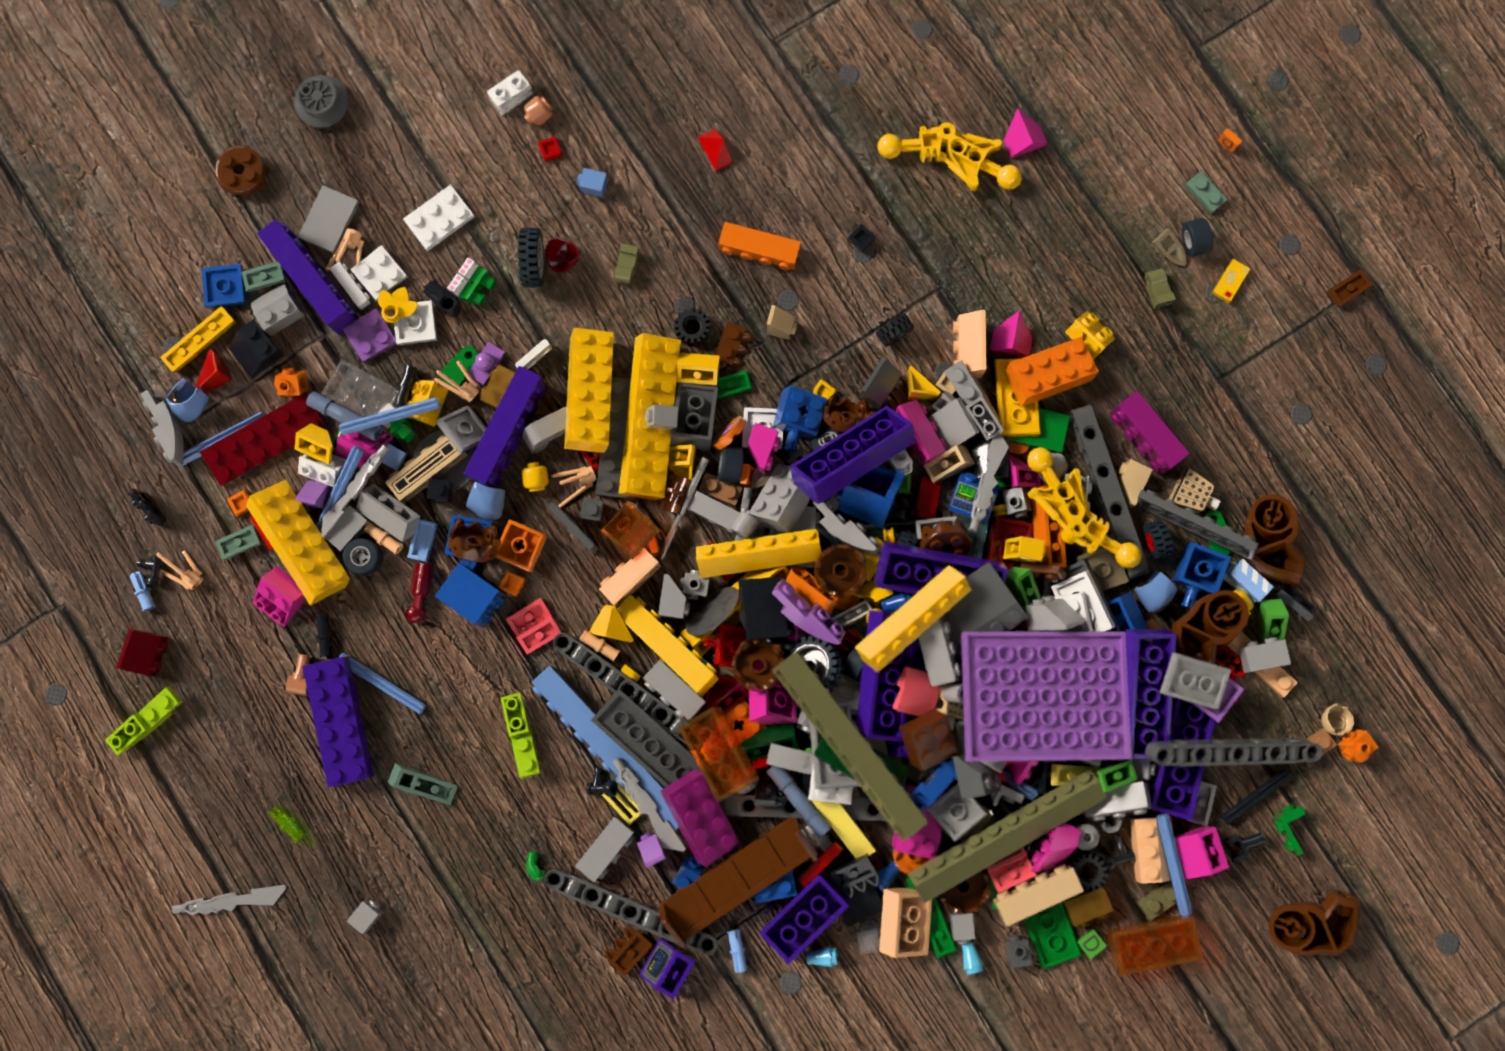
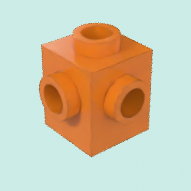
[274,368,309,398]
[1338,729,1379,763]

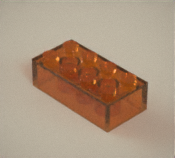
[678,706,760,802]
[1106,915,1204,976]

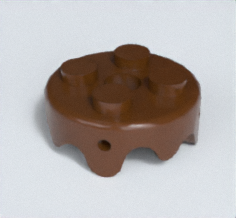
[215,146,268,197]
[823,396,875,433]
[447,518,501,563]
[918,519,971,556]
[814,545,867,596]
[732,640,784,692]
[939,870,990,914]

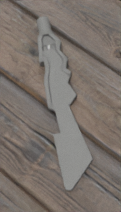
[969,433,1009,533]
[321,444,390,538]
[660,457,709,560]
[612,757,686,851]
[172,885,286,915]

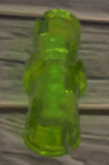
[268,805,306,844]

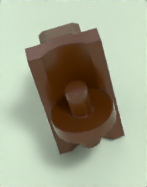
[660,473,691,514]

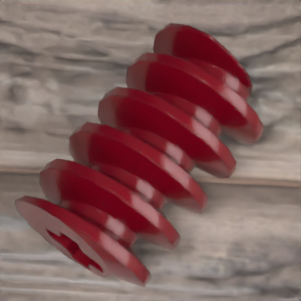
[832,628,864,673]

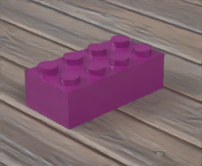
[1109,391,1190,475]
[660,769,740,867]

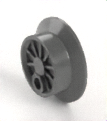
[294,75,349,128]

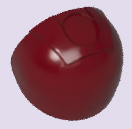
[545,238,580,273]

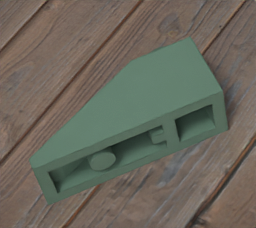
[388,763,458,805]

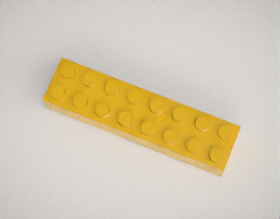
[619,333,681,500]

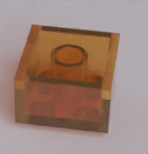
[600,501,660,560]

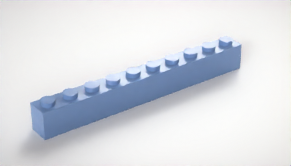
[531,665,679,831]

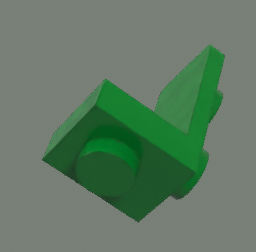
[1273,804,1306,856]

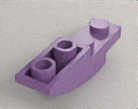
[772,579,846,645]

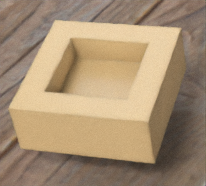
[935,372,956,395]

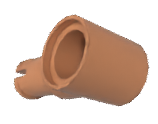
[286,654,311,696]

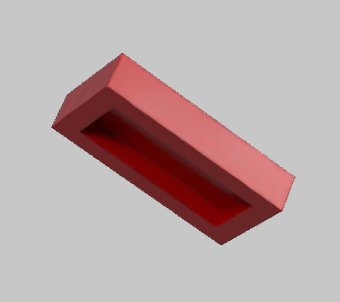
[916,477,942,519]

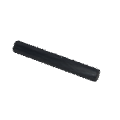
[1221,769,1292,825]

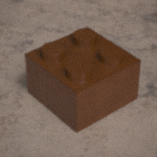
[899,709,958,771]

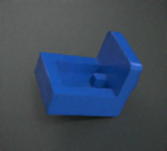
[672,855,705,889]

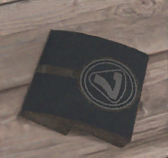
[968,437,1010,479]

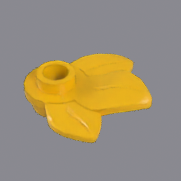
[378,287,418,323]

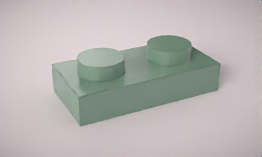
[1184,171,1227,214]
[241,262,287,292]
[215,525,262,560]

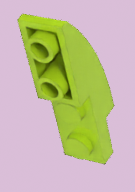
[105,686,183,756]
[501,692,541,779]

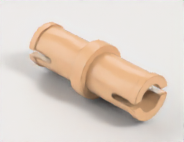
[364,522,403,555]
[579,630,620,662]

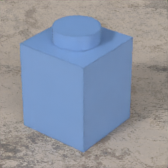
[577,168,608,198]

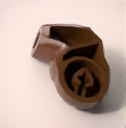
[1245,494,1306,587]
[1171,590,1249,665]
[1268,889,1361,956]

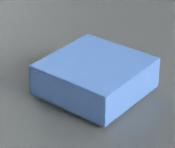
[381,444,407,471]

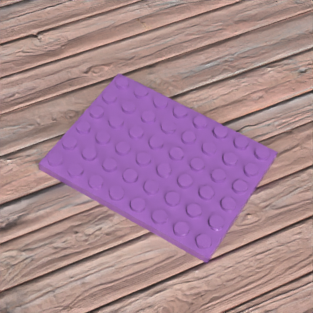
[961,632,1131,762]

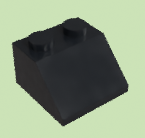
[229,319,284,379]

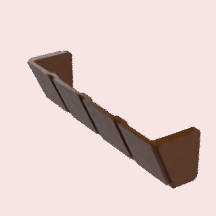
[658,817,818,949]

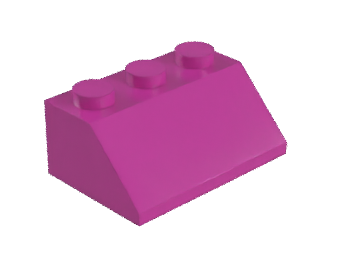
[895,399,947,466]
[749,662,797,725]

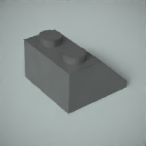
[859,357,902,411]
[953,755,1001,800]

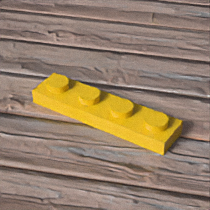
[160,306,236,374]

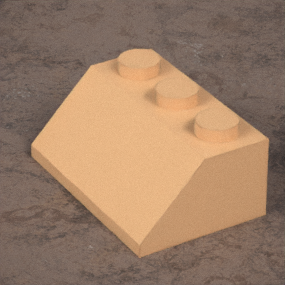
[953,310,986,378]
[599,547,662,607]
[1129,815,1173,884]
[879,888,932,958]

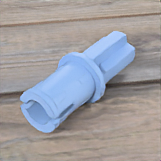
[130,571,156,612]
[727,929,747,973]

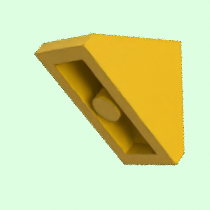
[907,366,941,400]
[668,445,696,480]
[853,580,894,609]
[589,605,634,643]

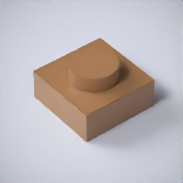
[1306,728,1336,755]

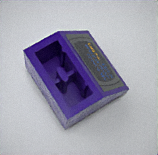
[639,937,696,1000]

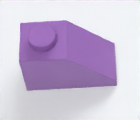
[295,480,333,510]
[637,831,668,868]

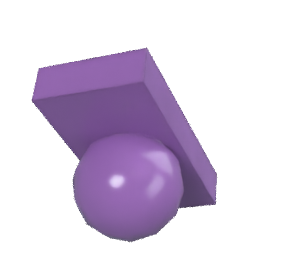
[468,342,506,386]

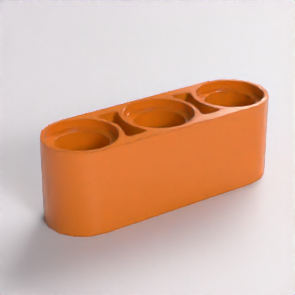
[785,566,839,616]

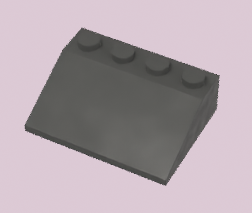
[940,562,1028,664]

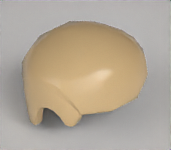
[1321,703,1354,736]

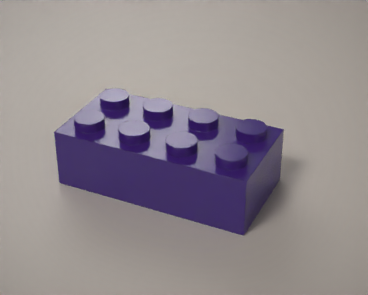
[759,871,850,965]

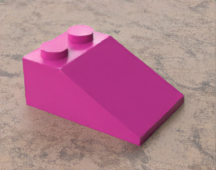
[891,784,945,859]

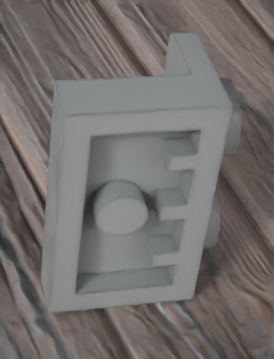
[988,783,1024,805]

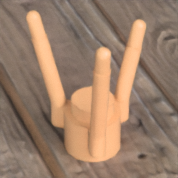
[325,229,364,271]
[434,361,479,402]
[551,466,597,508]
[156,550,203,591]

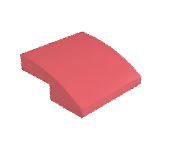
[506,597,562,654]
[893,666,940,716]
[986,847,1037,893]

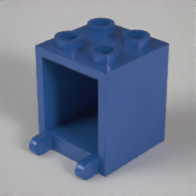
[837,465,905,529]
[435,559,506,627]

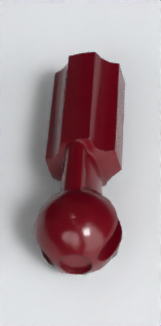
[406,562,434,624]

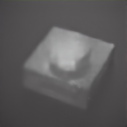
[856,929,880,955]

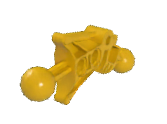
[877,123,1022,191]
[1027,447,1142,568]

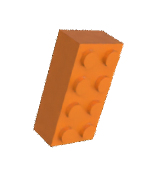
[1004,337,1099,407]

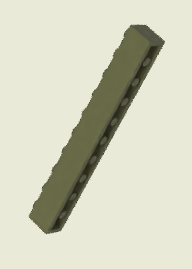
[772,652,928,841]
[908,769,1107,903]

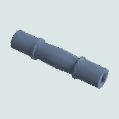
[306,391,383,441]
[767,766,832,838]

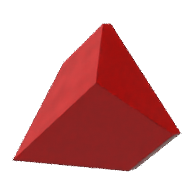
[195,349,232,392]

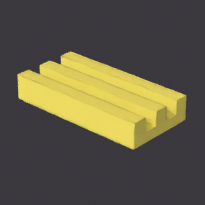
[602,781,642,825]

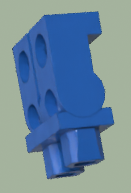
[910,756,957,812]

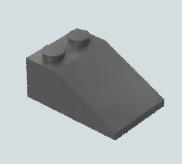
[670,382,718,451]

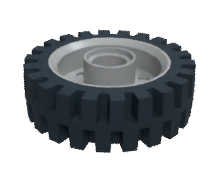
[518,228,545,288]

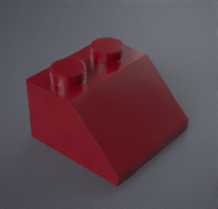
[116,628,168,676]

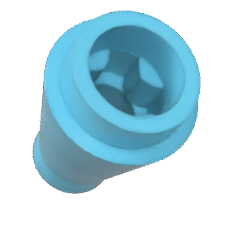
[962,942,984,975]
[807,946,838,967]

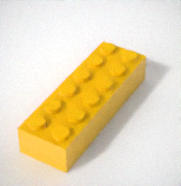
[564,328,614,453]
[246,479,350,606]

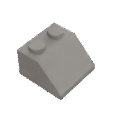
[250,283,305,336]
[658,574,691,621]
[1025,596,1084,631]

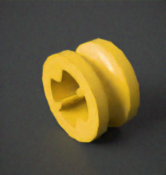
[992,504,1008,517]
[883,527,896,543]

